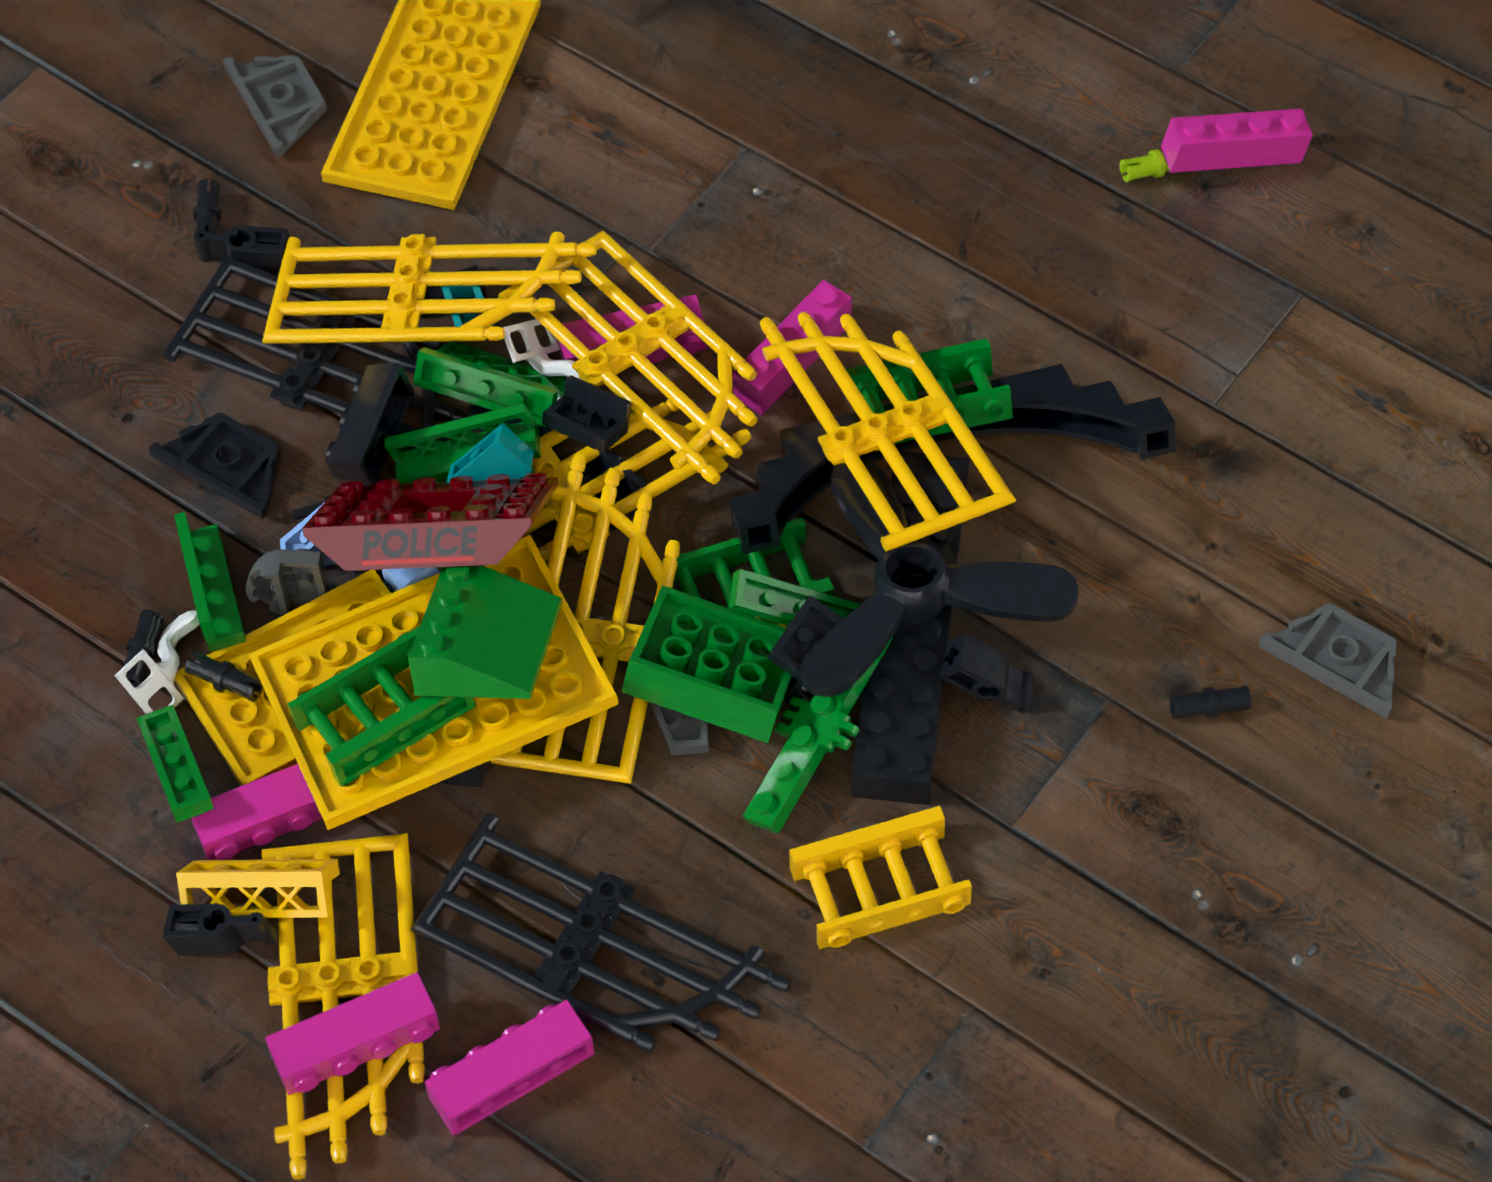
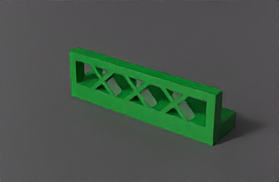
[384,403,541,484]
[174,511,247,652]

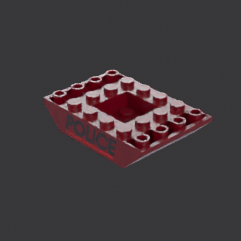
[302,473,558,571]

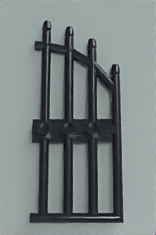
[163,256,470,450]
[411,814,792,1051]

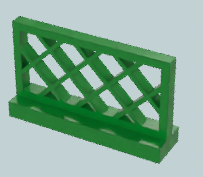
[413,341,568,427]

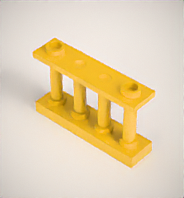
[789,806,972,949]

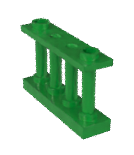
[846,338,1013,444]
[662,518,834,617]
[287,626,476,787]

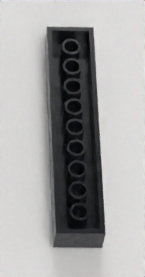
[852,451,970,805]

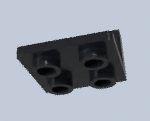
[766,595,843,704]

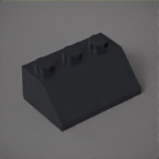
[325,362,415,486]

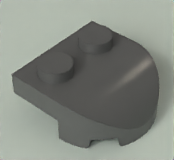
[245,548,330,615]

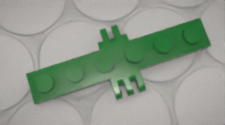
[742,637,893,834]

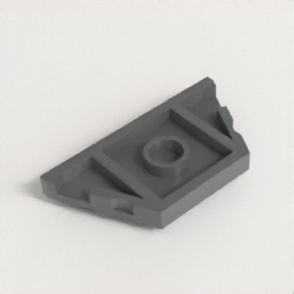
[223,55,327,158]
[1258,603,1397,719]

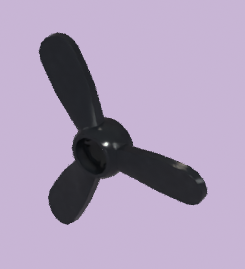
[800,459,1079,697]

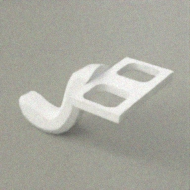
[503,319,582,380]
[114,610,199,714]

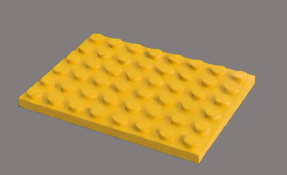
[249,535,619,830]

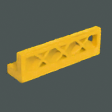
[176,859,340,918]

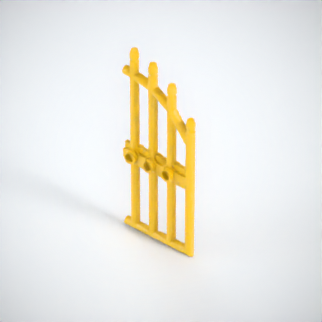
[498,230,758,484]
[262,232,597,344]
[760,312,1016,552]
[437,394,752,572]
[491,453,680,784]
[262,833,425,1180]

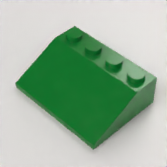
[408,565,562,699]
[621,585,793,743]

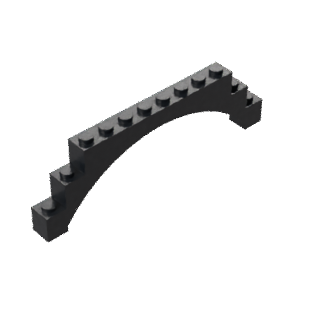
[729,364,1176,555]

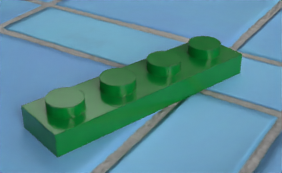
[729,569,861,626]
[136,705,214,823]

